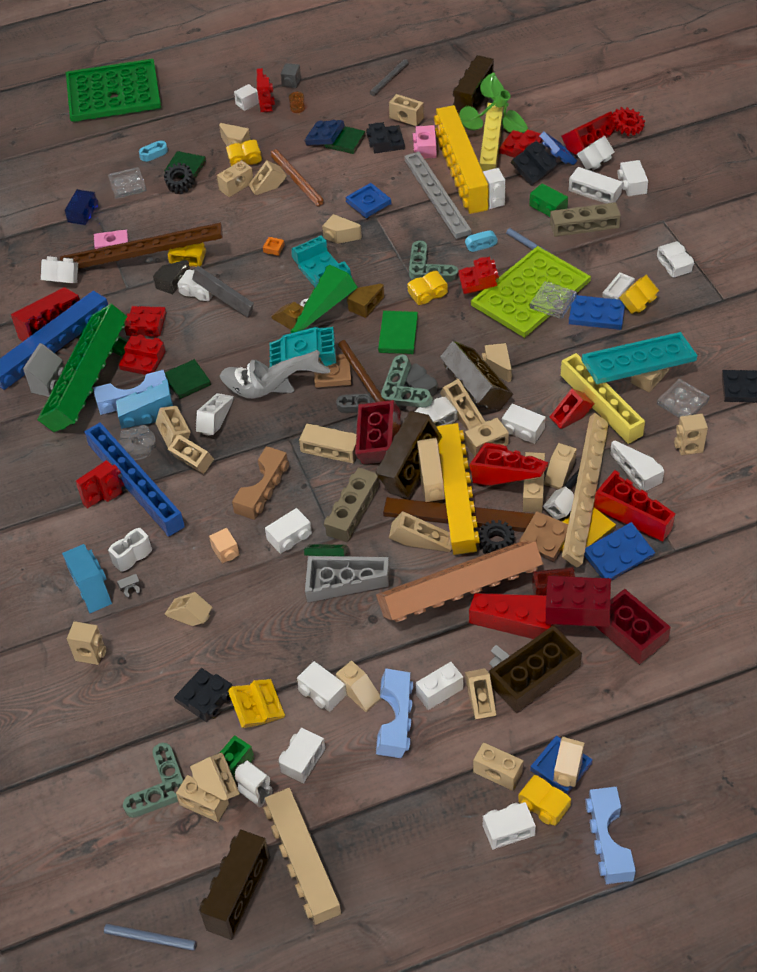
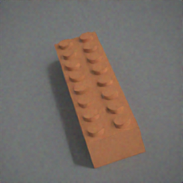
[376,540,543,622]

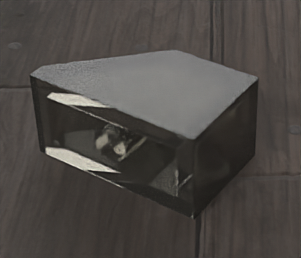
[153,260,190,295]

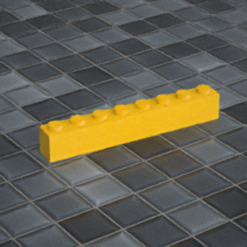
[436,423,480,555]

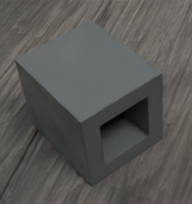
[281,63,301,88]

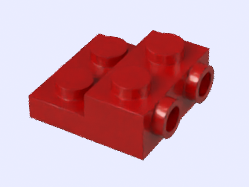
[257,68,275,112]
[499,129,543,158]
[458,256,499,294]
[124,306,166,337]
[119,334,166,375]
[75,460,124,509]

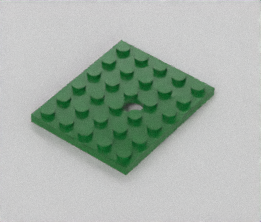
[66,59,161,122]

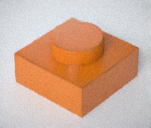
[263,237,285,256]

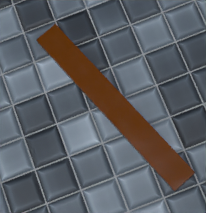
[383,497,534,532]

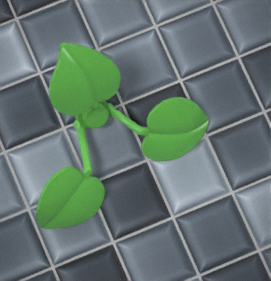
[459,73,528,133]

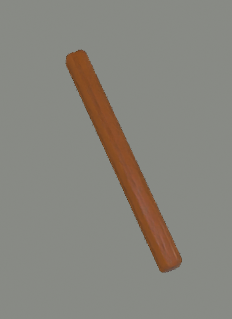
[270,149,324,206]

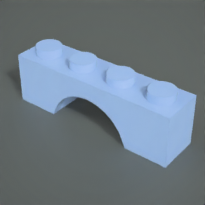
[93,370,166,415]
[376,669,413,758]
[585,787,635,884]

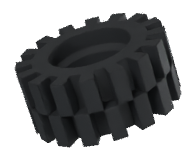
[164,163,195,194]
[479,520,514,554]

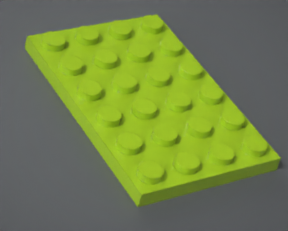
[471,246,591,338]

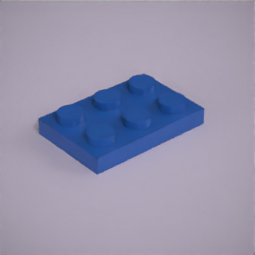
[569,295,625,330]
[584,522,655,580]

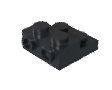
[366,122,405,154]
[510,140,557,186]
[174,668,233,722]

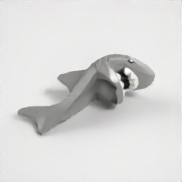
[220,350,331,399]

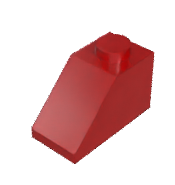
[549,389,595,429]

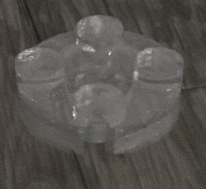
[118,425,156,460]

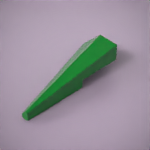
[290,265,358,333]

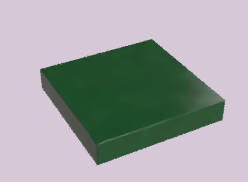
[325,126,366,154]
[164,151,206,178]
[164,359,211,400]
[304,544,348,556]

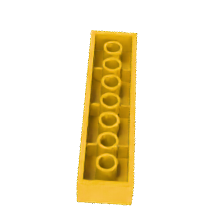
[434,105,488,214]

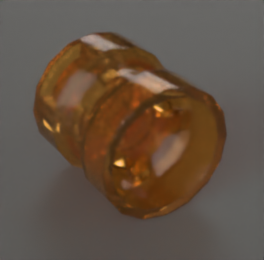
[289,92,305,113]

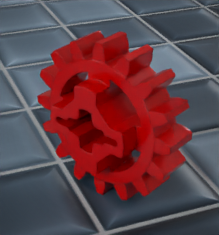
[610,107,645,136]

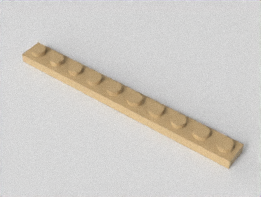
[562,413,609,567]

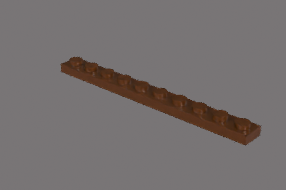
[60,222,223,269]

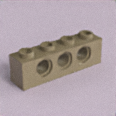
[550,202,621,237]
[324,467,380,543]

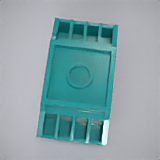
[292,235,352,288]
[269,327,336,367]

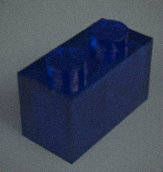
[64,189,98,225]

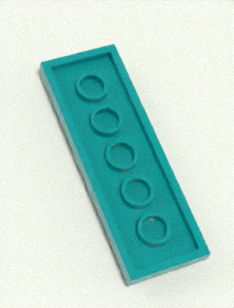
[581,332,698,384]

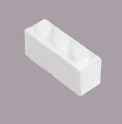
[569,167,622,203]

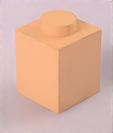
[209,528,239,563]

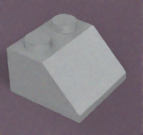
[23,343,65,397]

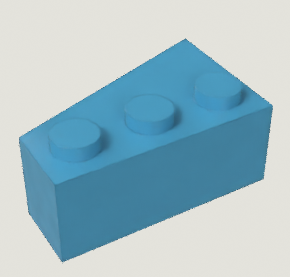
[116,379,173,429]
[62,544,112,613]

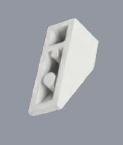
[196,393,234,436]
[610,441,664,491]

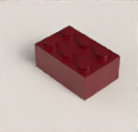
[355,400,401,464]
[546,576,611,627]
[595,589,671,665]

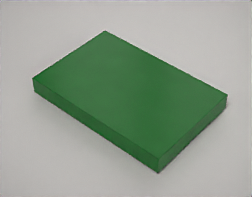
[378,311,418,354]

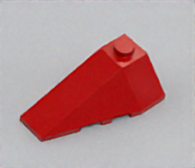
[561,111,616,155]

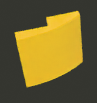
[228,679,285,728]

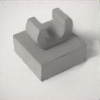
[117,574,140,598]
[489,645,510,668]

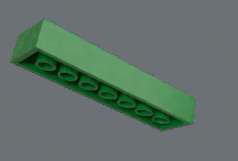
[37,303,127,433]

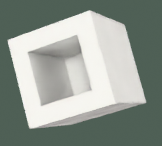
[234,84,259,111]
[543,487,574,520]

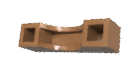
[232,446,289,520]

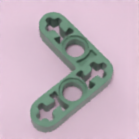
[409,241,458,282]
[381,354,433,408]
[123,743,183,818]

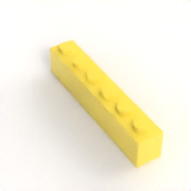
[480,103,503,171]
[561,353,645,444]

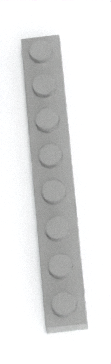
[404,152,471,239]

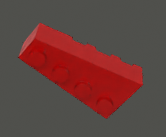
[10,287,80,341]
[593,470,675,542]
[469,593,554,639]

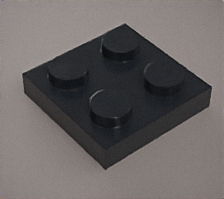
[722,370,757,403]

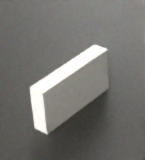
[602,272,635,300]

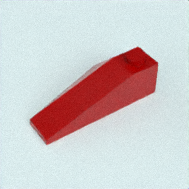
[469,443,548,485]

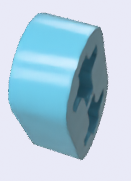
[139,141,168,162]
[465,230,498,252]

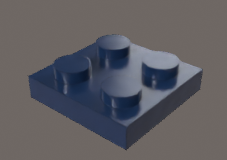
[304,120,345,145]

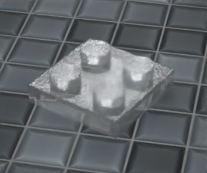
[108,167,147,199]
[530,281,577,319]
[657,379,710,418]

